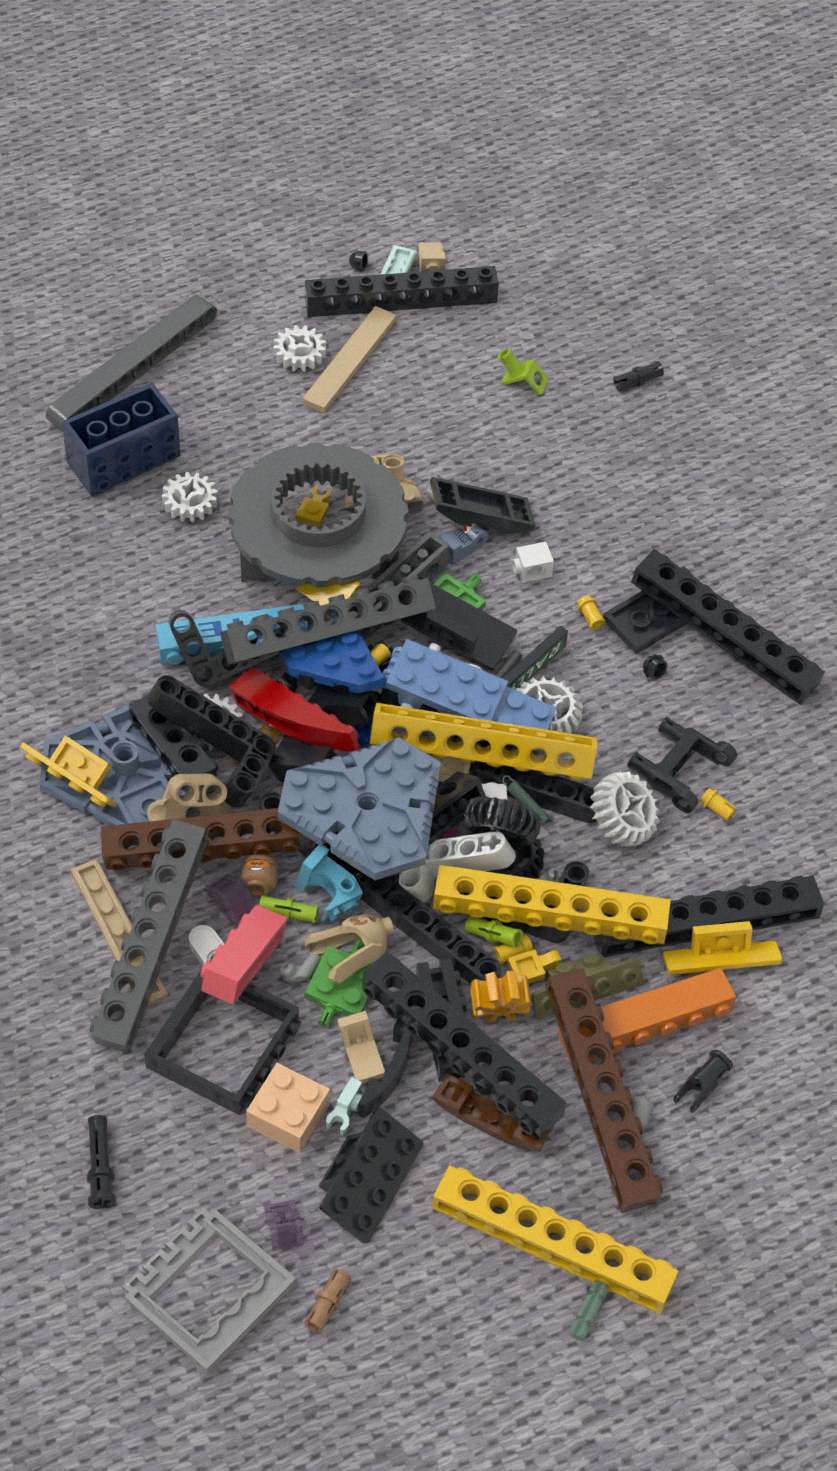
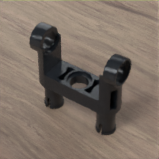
[627,717,738,813]

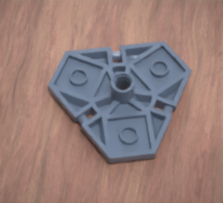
[39,705,192,826]
[278,737,441,880]

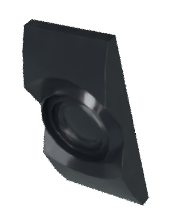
[430,477,535,534]

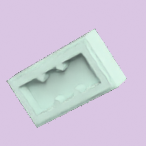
[381,245,417,274]

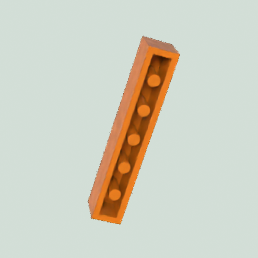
[557,968,736,1063]

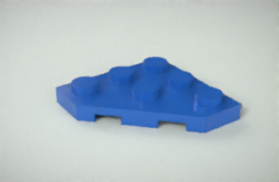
[281,631,385,694]

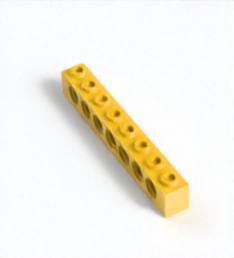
[370,703,597,780]
[433,865,671,944]
[432,1165,679,1315]

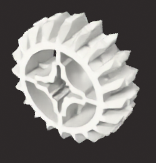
[516,675,583,734]
[590,771,660,847]

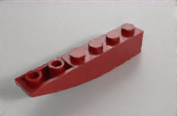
[228,667,361,752]

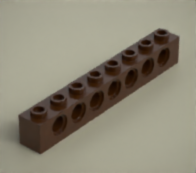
[101,808,331,871]
[545,968,663,1213]

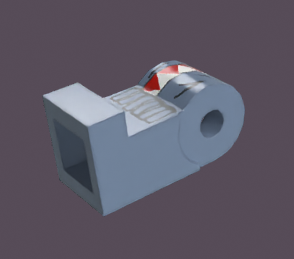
[439,523,489,566]

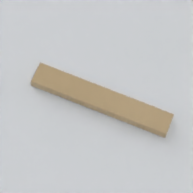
[303,306,396,413]
[71,859,168,1008]

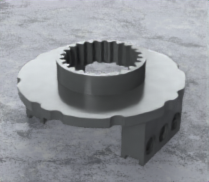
[228,443,408,588]

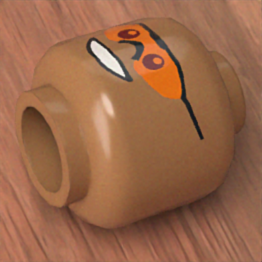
[240,854,279,897]

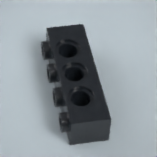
[129,696,219,793]
[428,771,486,846]

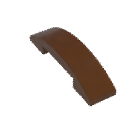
[432,1074,554,1152]

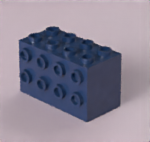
[62,382,181,496]

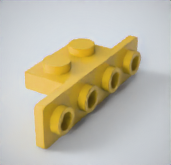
[20,735,118,808]
[663,921,782,975]

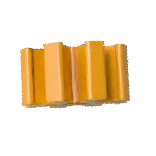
[470,971,532,1022]

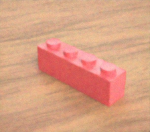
[200,905,287,1004]

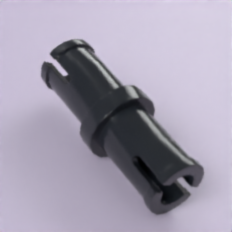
[613,361,664,392]

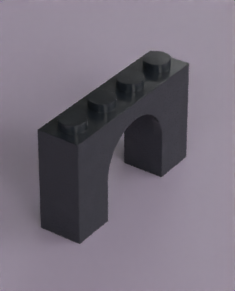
[268,684,380,783]

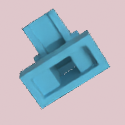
[294,845,363,922]

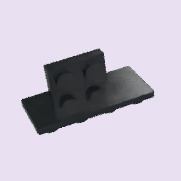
[401,582,518,671]
[319,1107,423,1244]

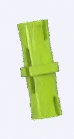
[259,895,319,924]
[465,916,523,947]

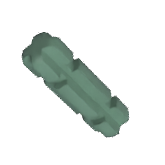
[569,1281,609,1341]

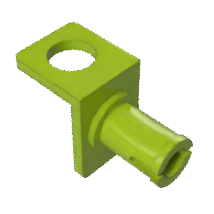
[497,348,549,395]

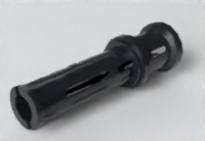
[87,1115,116,1209]

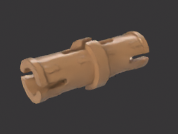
[304,1268,351,1333]

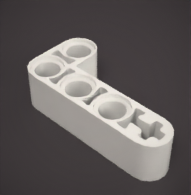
[399,832,516,903]

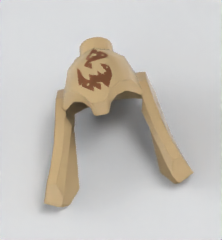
[305,914,394,984]

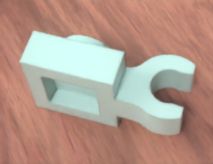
[326,1077,362,1136]

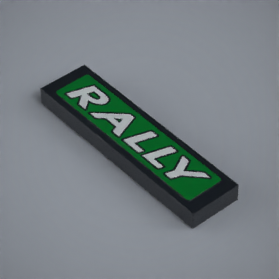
[502,626,568,690]

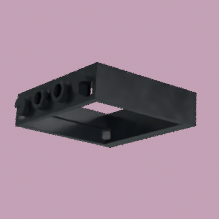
[144,967,301,1115]

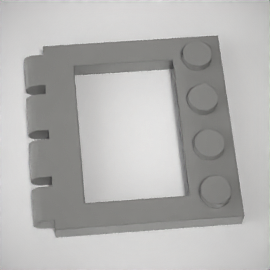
[121,1207,297,1374]

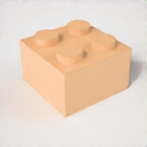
[246,1063,330,1153]

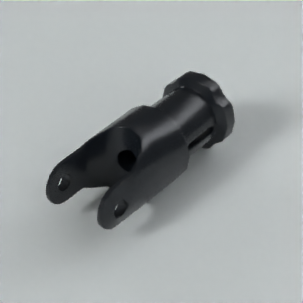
[673,1049,733,1113]

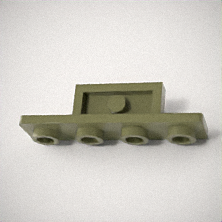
[531,952,643,1019]

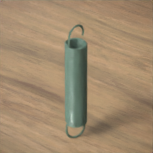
[503,775,554,830]

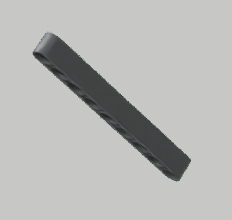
[46,295,217,431]

